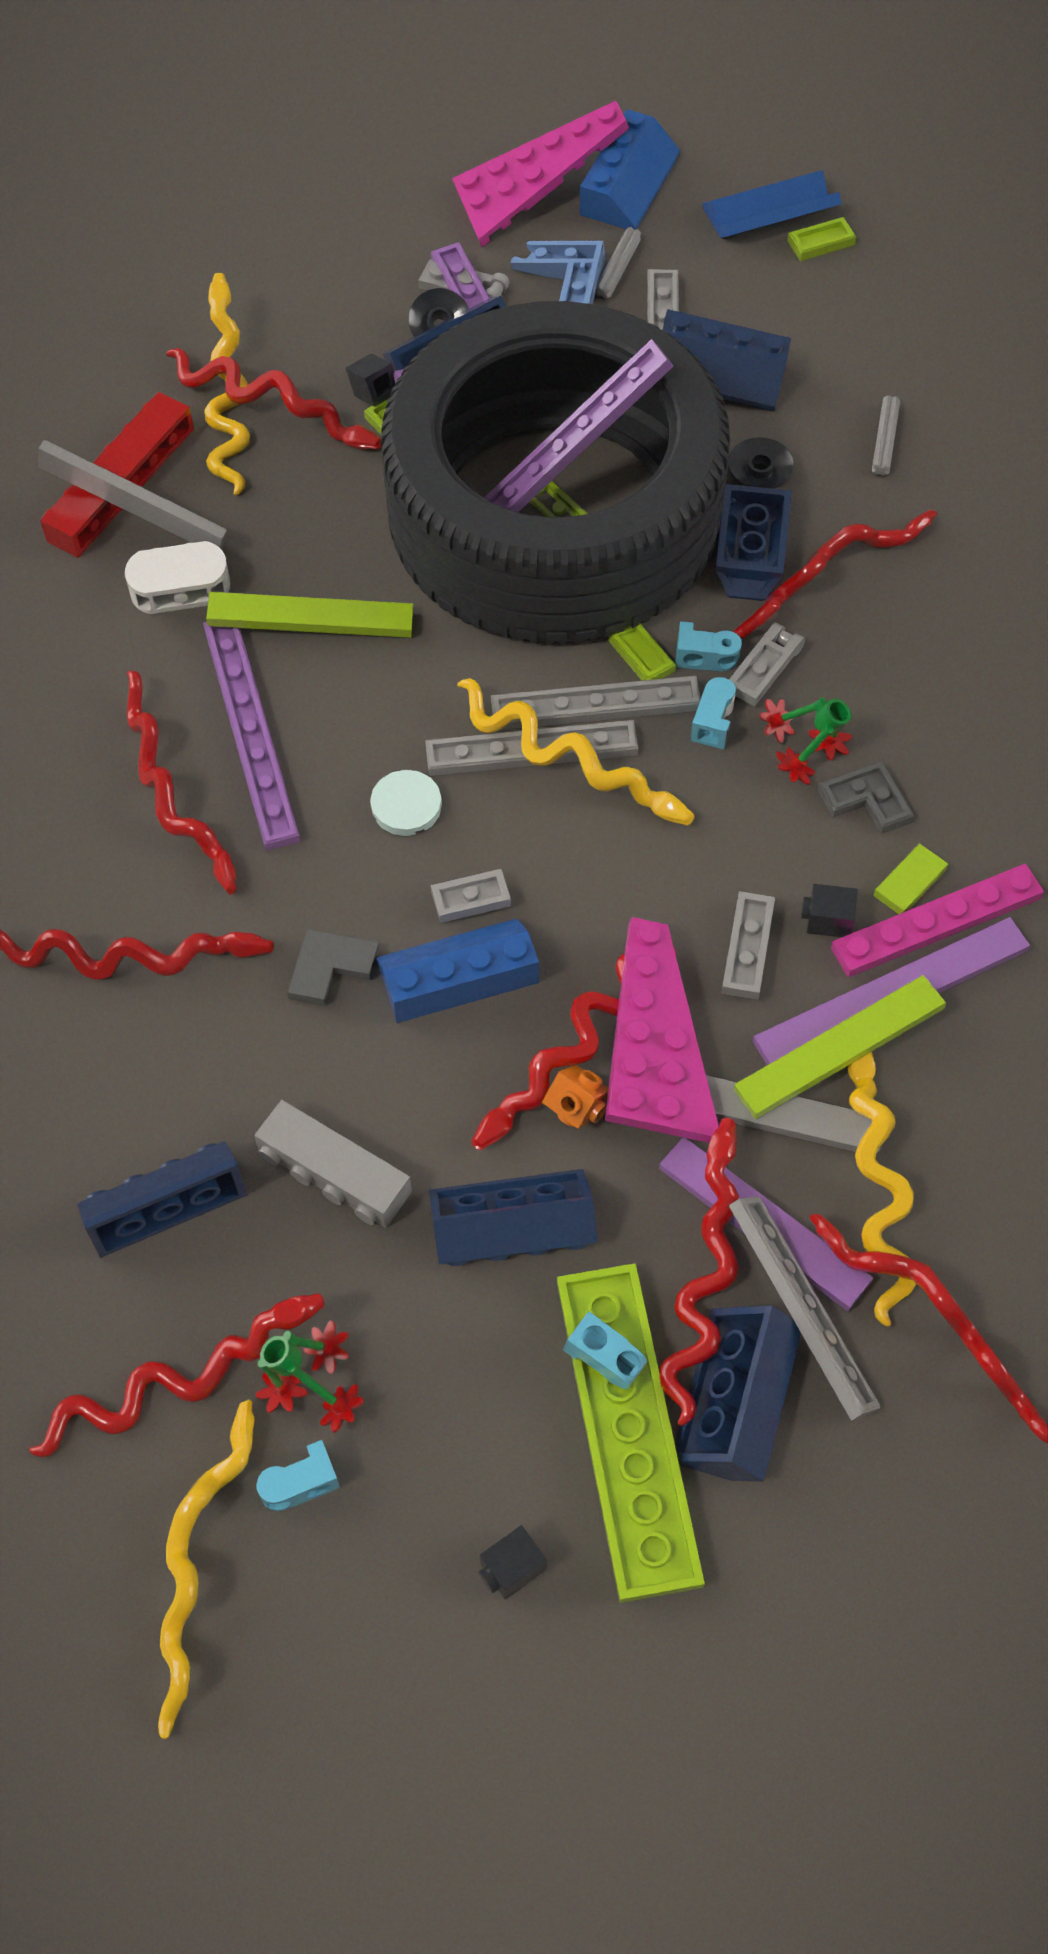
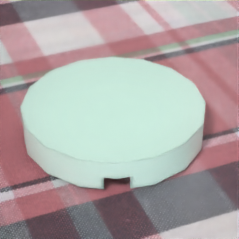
[370,770,442,836]

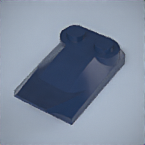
[715,484,792,601]

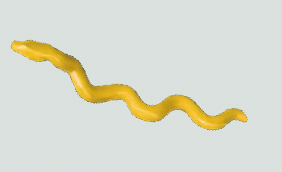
[204,273,250,495]
[457,678,694,825]
[848,1052,917,1327]
[158,1399,255,1739]

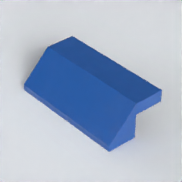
[702,170,842,238]

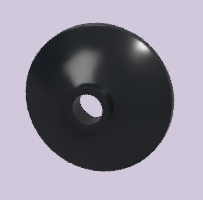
[408,288,469,337]
[728,437,794,489]

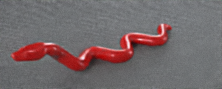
[166,348,381,450]
[733,509,937,640]
[126,670,237,895]
[0,929,274,980]
[471,948,676,1150]
[659,1118,740,1426]
[810,1213,1048,1444]
[29,1293,325,1458]

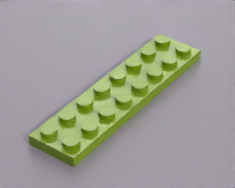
[557,1263,705,1603]

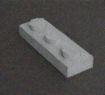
[721,891,775,1000]

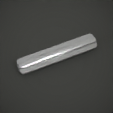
[595,227,641,299]
[872,395,900,476]

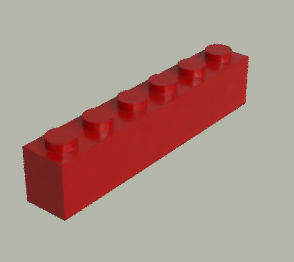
[40,392,194,558]

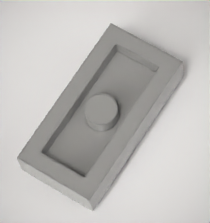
[431,869,511,923]

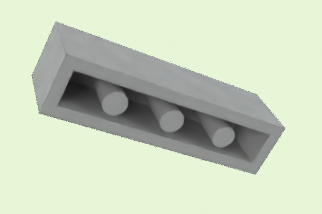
[254,1099,412,1229]

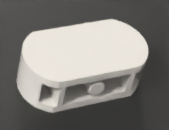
[125,541,231,614]

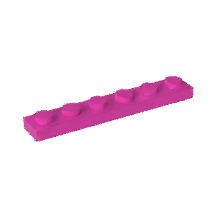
[831,863,1044,978]

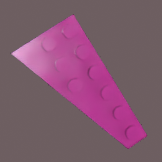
[452,101,629,247]
[605,917,719,1143]

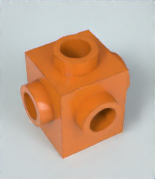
[542,1065,609,1129]

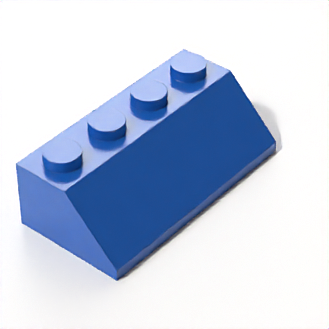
[580,109,680,230]
[376,918,539,1023]

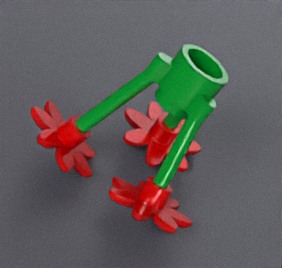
[759,697,853,785]
[255,1320,364,1433]

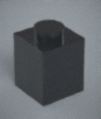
[346,353,395,407]
[801,883,858,938]
[478,1525,547,1600]

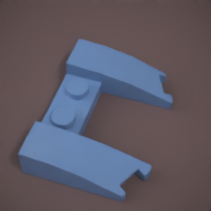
[511,241,606,304]

